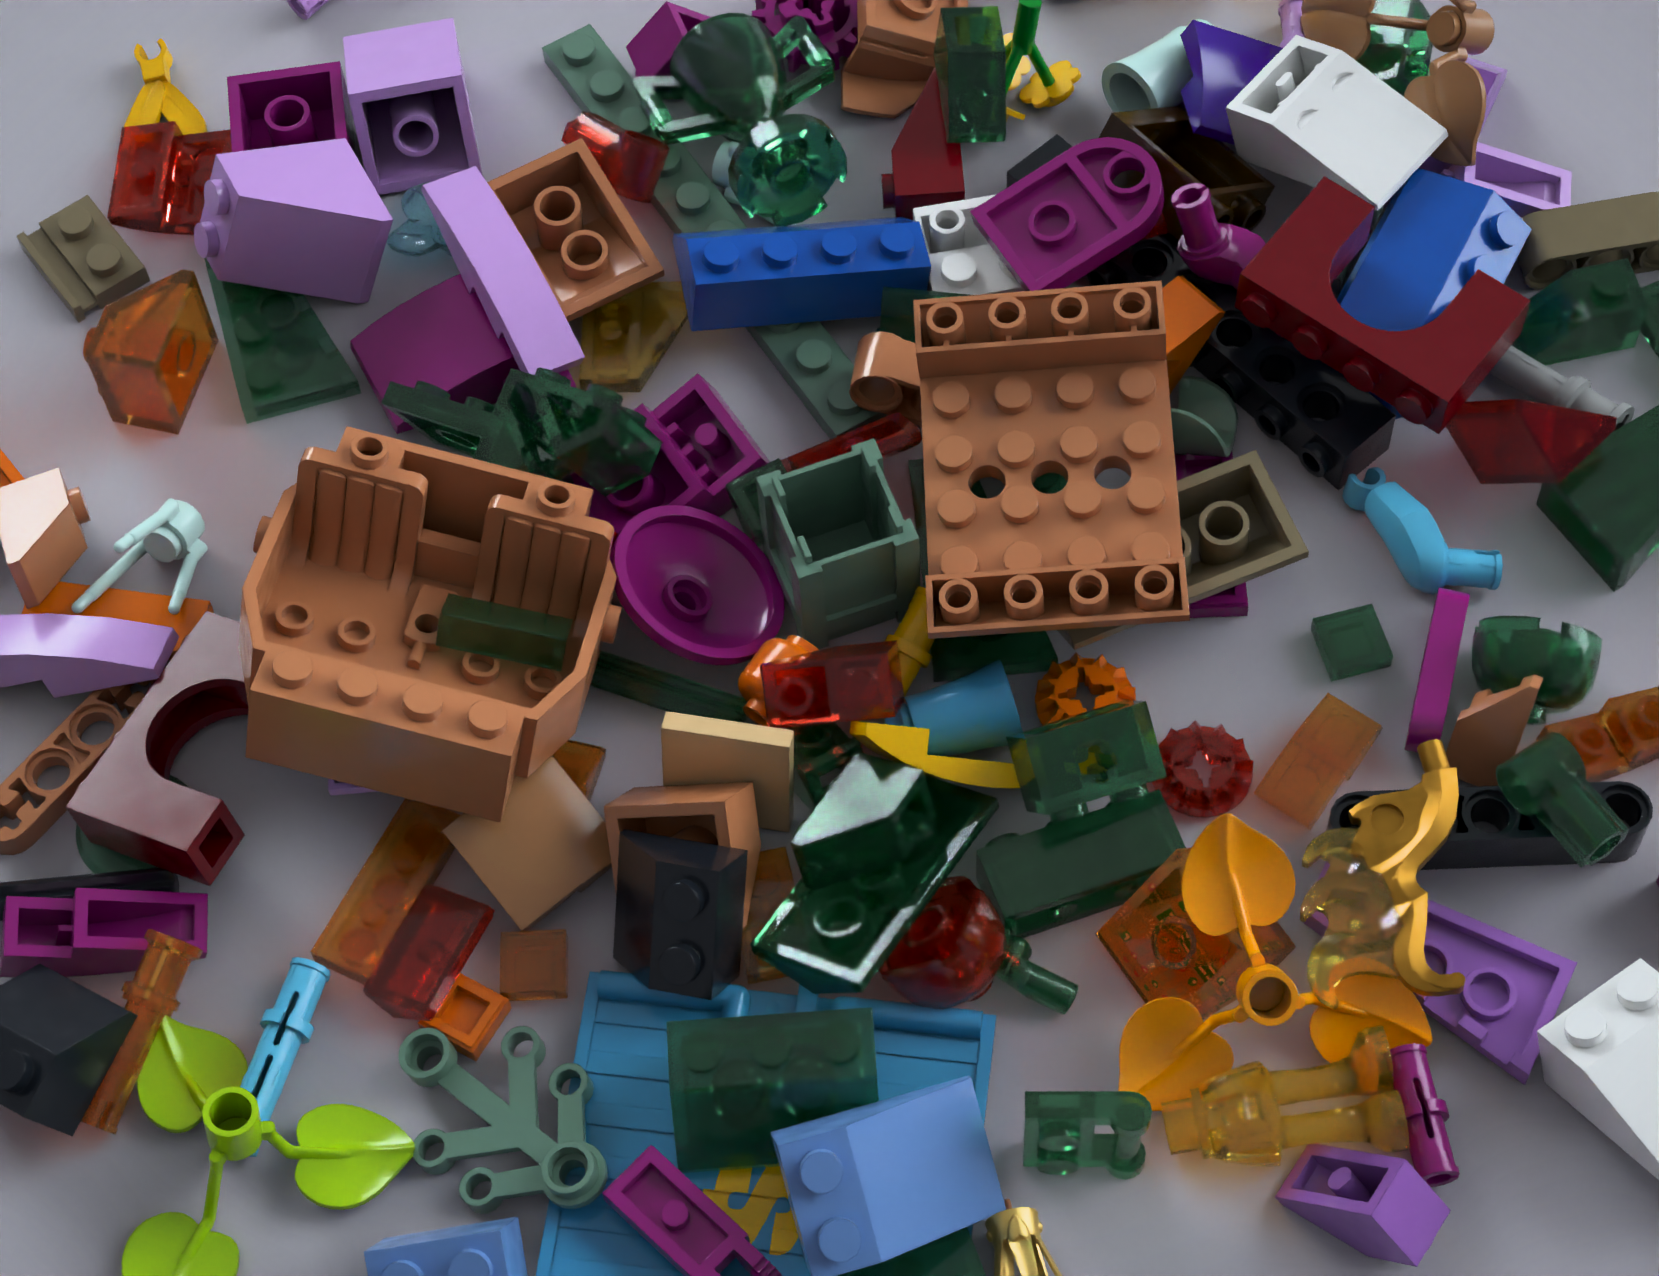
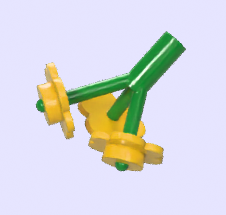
[963,0,1081,125]

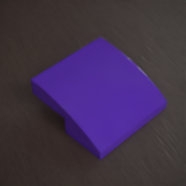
[1180,20,1283,145]

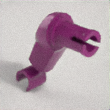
[1171,183,1282,337]

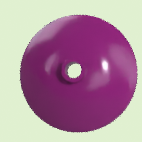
[610,505,785,665]

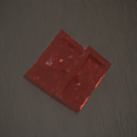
[107,121,232,235]
[776,412,922,474]

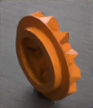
[1035,652,1136,746]

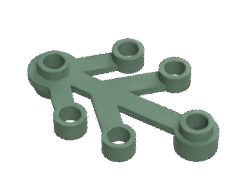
[398,1026,608,1214]

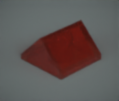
[1446,399,1617,484]

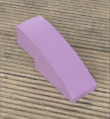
[1383,142,1572,217]

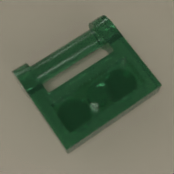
[1022,1091,1152,1180]

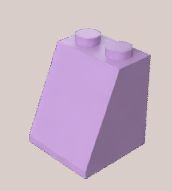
[343,18,482,195]
[194,138,393,304]

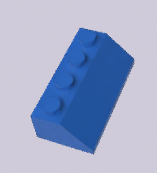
[1337,168,1532,419]
[673,217,931,331]

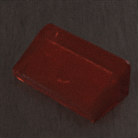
[363,885,495,1021]

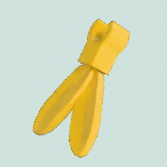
[122,38,208,156]

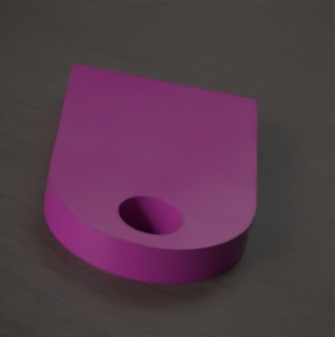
[970,137,1164,291]

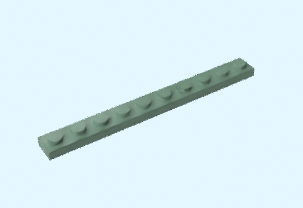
[542,24,888,449]

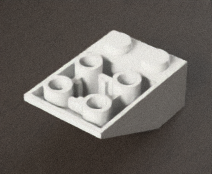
[1225,35,1448,211]

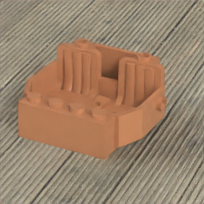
[239,426,622,822]

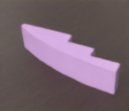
[421,166,585,385]
[0,613,179,698]

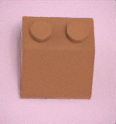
[603,782,761,928]

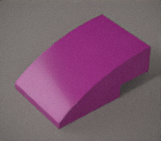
[350,274,522,434]
[551,373,776,534]

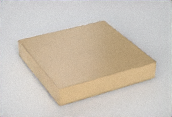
[661,711,794,832]

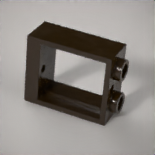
[1099,106,1275,241]

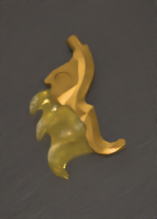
[1300,739,1466,1010]

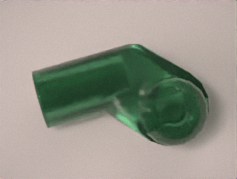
[989,935,1078,1015]

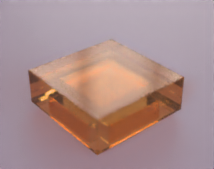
[500,929,568,1001]

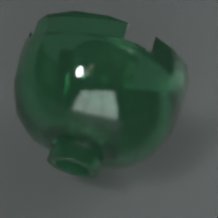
[1472,616,1603,725]

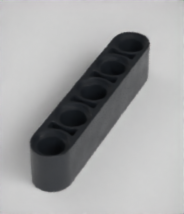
[1323,781,1653,872]

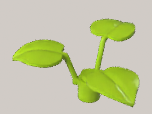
[122,1015,415,1276]

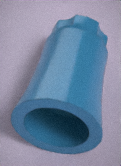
[881,659,1025,767]

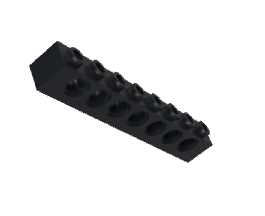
[1006,134,1396,490]

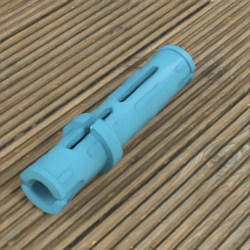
[240,957,331,1157]

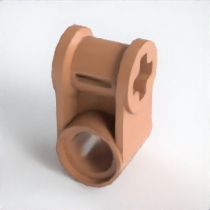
[849,331,922,428]

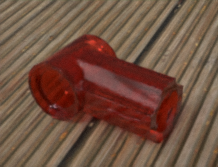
[561,111,671,203]

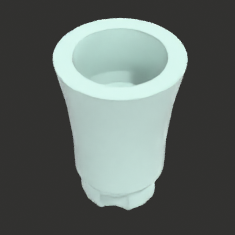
[1101,19,1214,112]

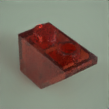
[760,640,905,728]

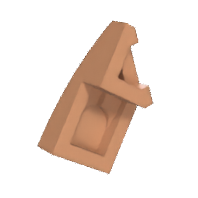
[1446,675,1543,787]

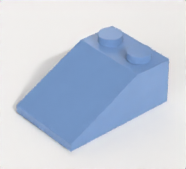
[770,1075,1006,1276]

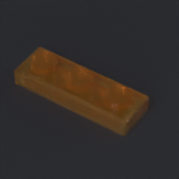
[310,798,461,988]

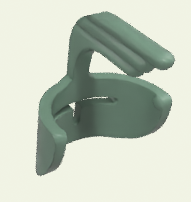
[1171,376,1238,457]

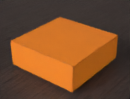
[418,970,512,1062]

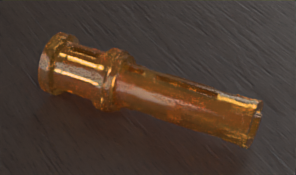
[81,929,203,1135]

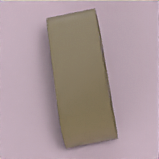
[1517,191,1659,290]

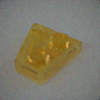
[579,281,688,393]

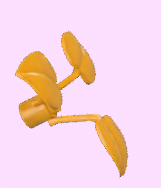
[1118,813,1432,1111]

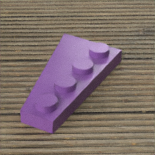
[1301,857,1577,1085]

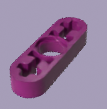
[1404,587,1470,753]

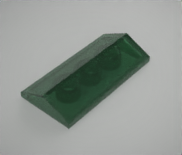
[750,764,999,994]

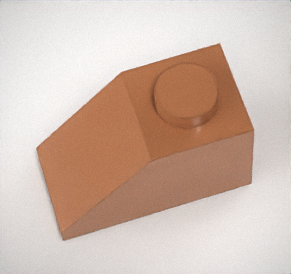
[0,467,91,609]

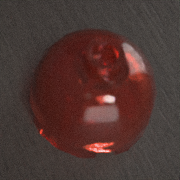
[870,876,1007,1009]

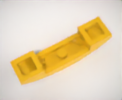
[850,721,1116,789]

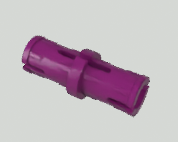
[1383,1043,1460,1187]

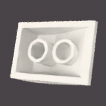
[1537,958,1659,1180]

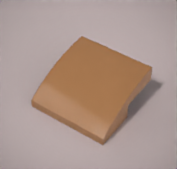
[442,755,612,933]

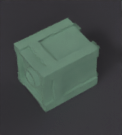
[756,438,920,650]

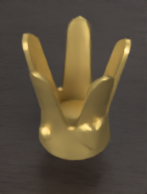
[985,1199,1062,1276]

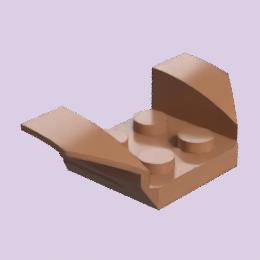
[841,0,970,119]

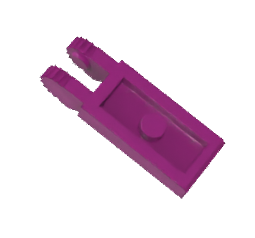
[602,1145,782,1276]

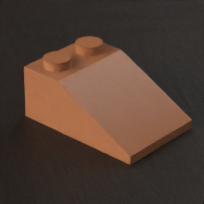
[487,138,665,322]

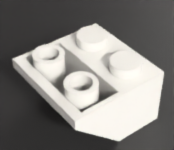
[913,194,1024,299]

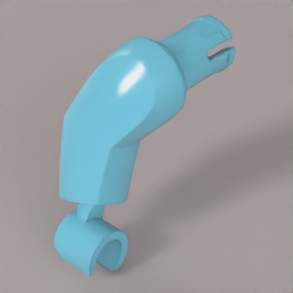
[1342,467,1503,595]

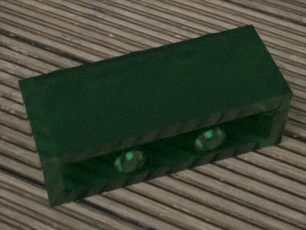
[976,789,1189,945]

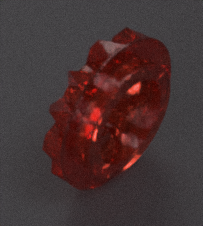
[1150,720,1253,818]

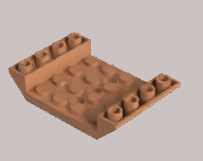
[913,280,1190,639]

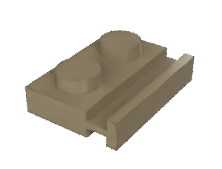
[16,195,150,323]

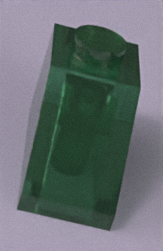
[1512,258,1648,366]

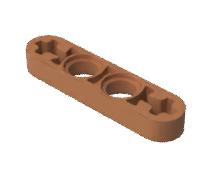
[0,679,157,855]

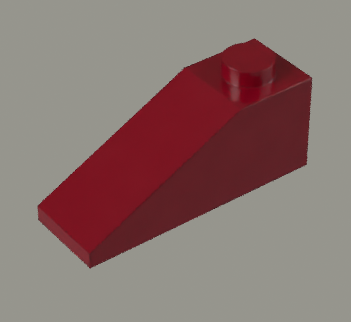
[881,56,965,220]

